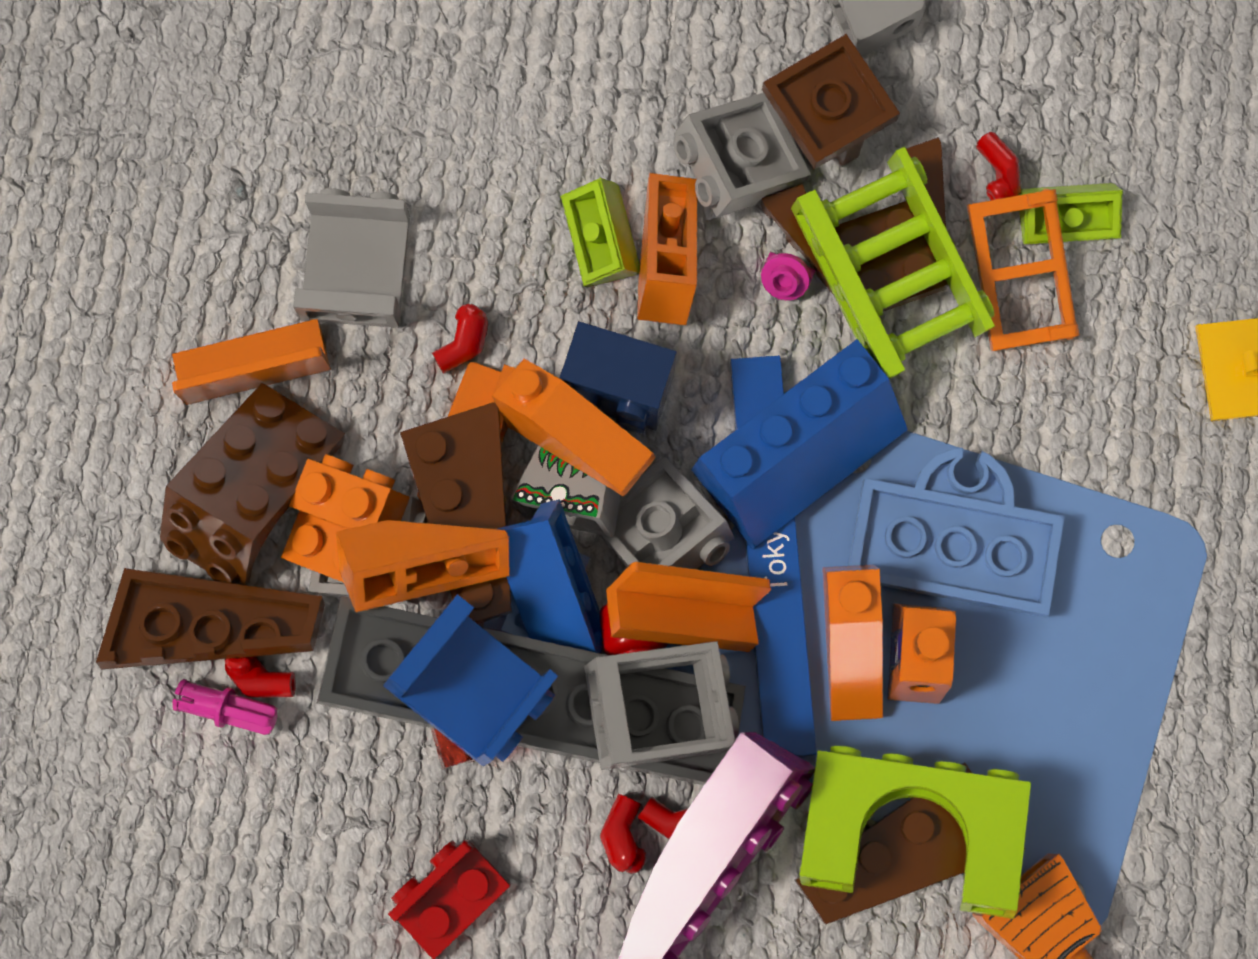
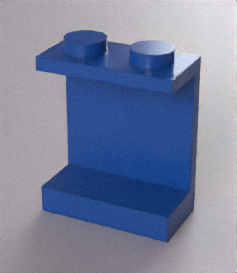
[383,594,558,767]

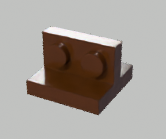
[762,34,900,169]

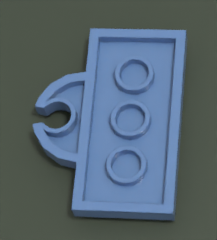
[848,447,1065,617]

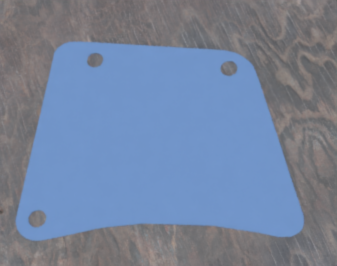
[666,431,1207,926]

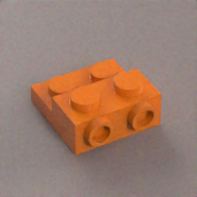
[281,454,410,583]

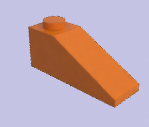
[637,173,697,325]
[492,358,655,496]
[336,520,509,612]
[822,564,883,721]

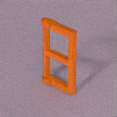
[967,189,1080,351]

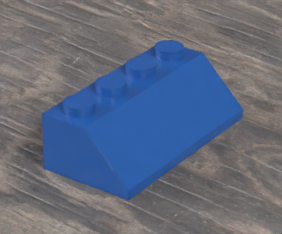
[691,339,908,549]

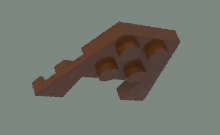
[760,137,949,312]

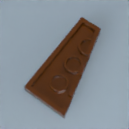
[400,402,512,624]
[96,568,325,670]
[794,762,1025,924]

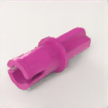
[172,679,278,735]

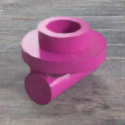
[761,251,816,300]

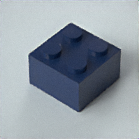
[559,321,677,433]

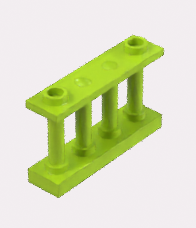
[791,146,995,379]

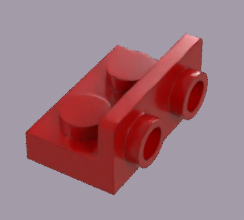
[388,840,511,959]

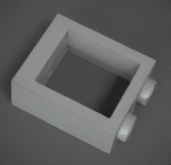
[584,641,739,770]

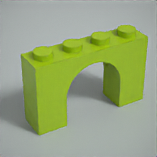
[799,746,1031,919]

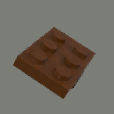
[160,383,345,585]

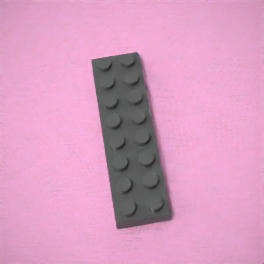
[316,597,746,785]

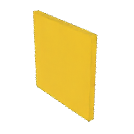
[1195,318,1258,421]

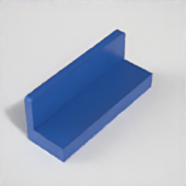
[497,499,603,654]

